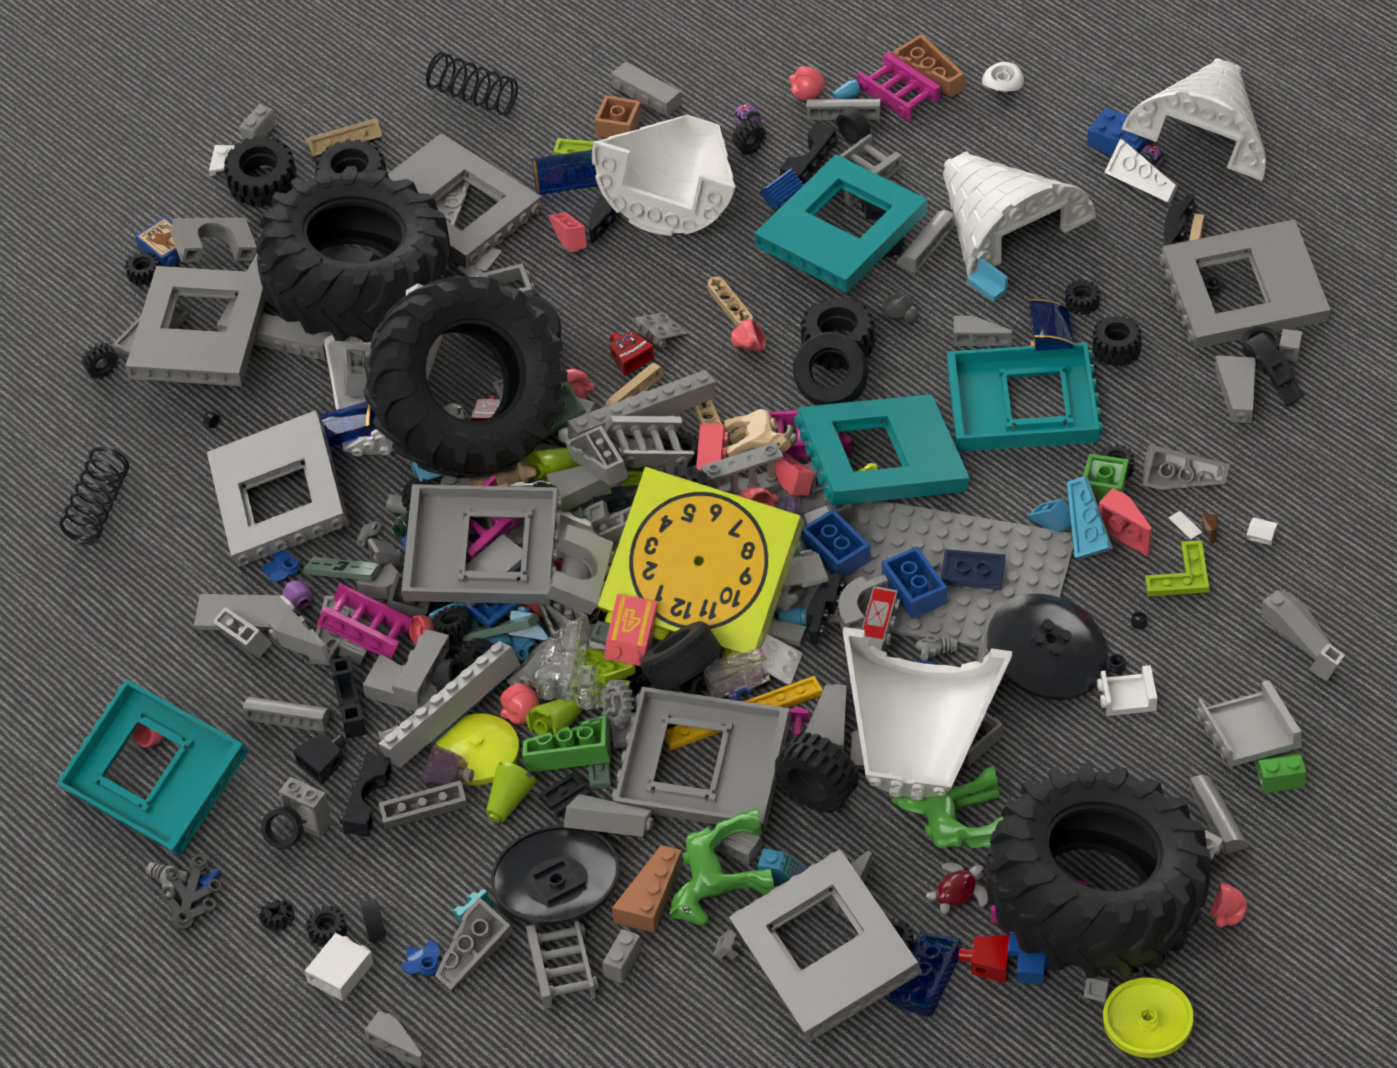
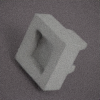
[586,500,610,527]
[713,930,742,959]
[1084,976,1110,1002]

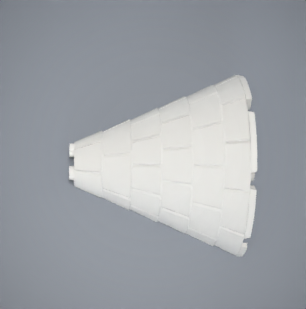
[1122,58,1266,181]
[592,115,736,236]
[943,151,1096,277]

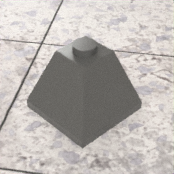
[387,573,431,618]

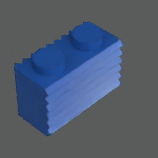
[759,169,804,210]

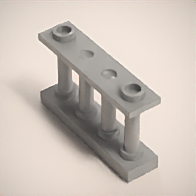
[840,134,902,207]
[603,416,694,466]
[701,442,783,496]
[526,920,598,1009]

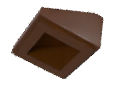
[1202,514,1218,543]

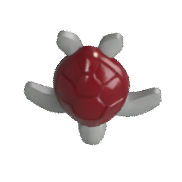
[926,863,988,915]

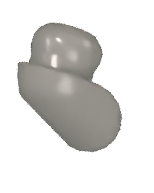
[356,521,381,546]

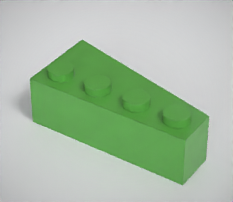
[522,715,611,773]

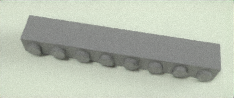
[568,370,715,440]
[378,641,520,768]

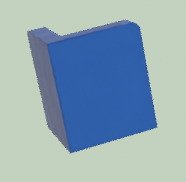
[1017,952,1045,985]

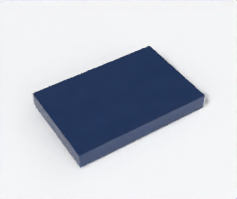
[941,549,1006,590]

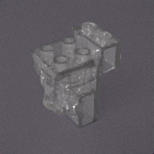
[532,620,602,709]

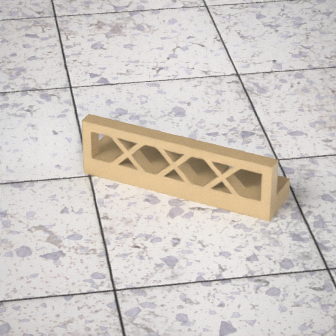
[305,118,382,156]

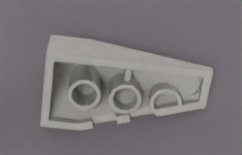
[1142,445,1230,490]
[782,549,829,591]
[1261,590,1332,660]
[267,595,330,662]
[435,897,514,991]

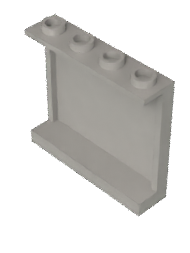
[1196,680,1302,767]

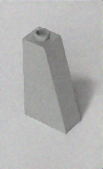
[1215,356,1255,423]
[546,466,622,512]
[363,654,438,711]
[805,684,847,751]
[564,794,654,837]

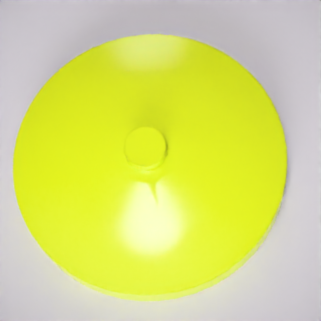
[435,713,520,785]
[1103,978,1193,1058]

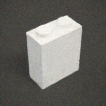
[305,933,373,1001]

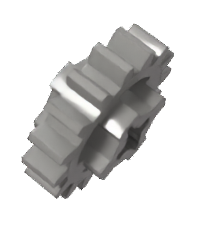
[600,680,634,726]

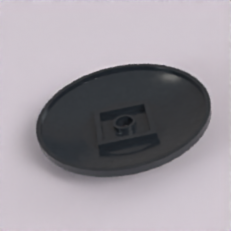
[987,593,1108,700]
[491,825,620,925]

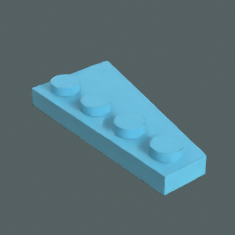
[1067,476,1113,560]

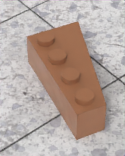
[892,34,966,97]
[612,845,683,933]

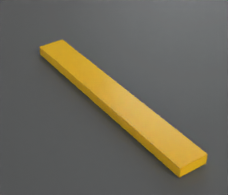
[664,676,823,751]

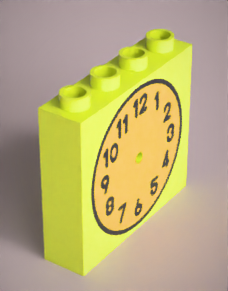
[598,467,805,668]

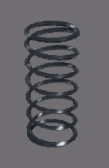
[426,51,518,116]
[59,447,130,544]

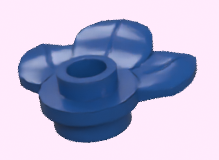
[261,551,301,582]
[400,940,440,976]

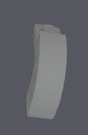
[838,575,888,631]

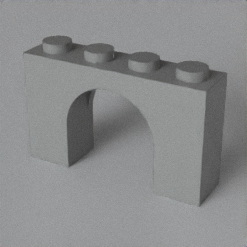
[170,218,257,262]
[545,524,614,615]

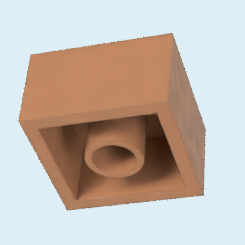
[594,95,642,138]

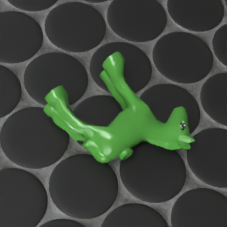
[892,766,1003,849]
[669,808,774,927]

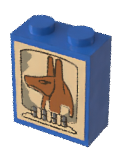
[135,217,181,267]

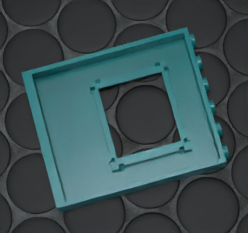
[754,154,927,293]
[947,342,1103,452]
[794,394,969,506]
[57,679,249,857]

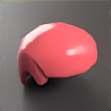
[409,615,436,645]

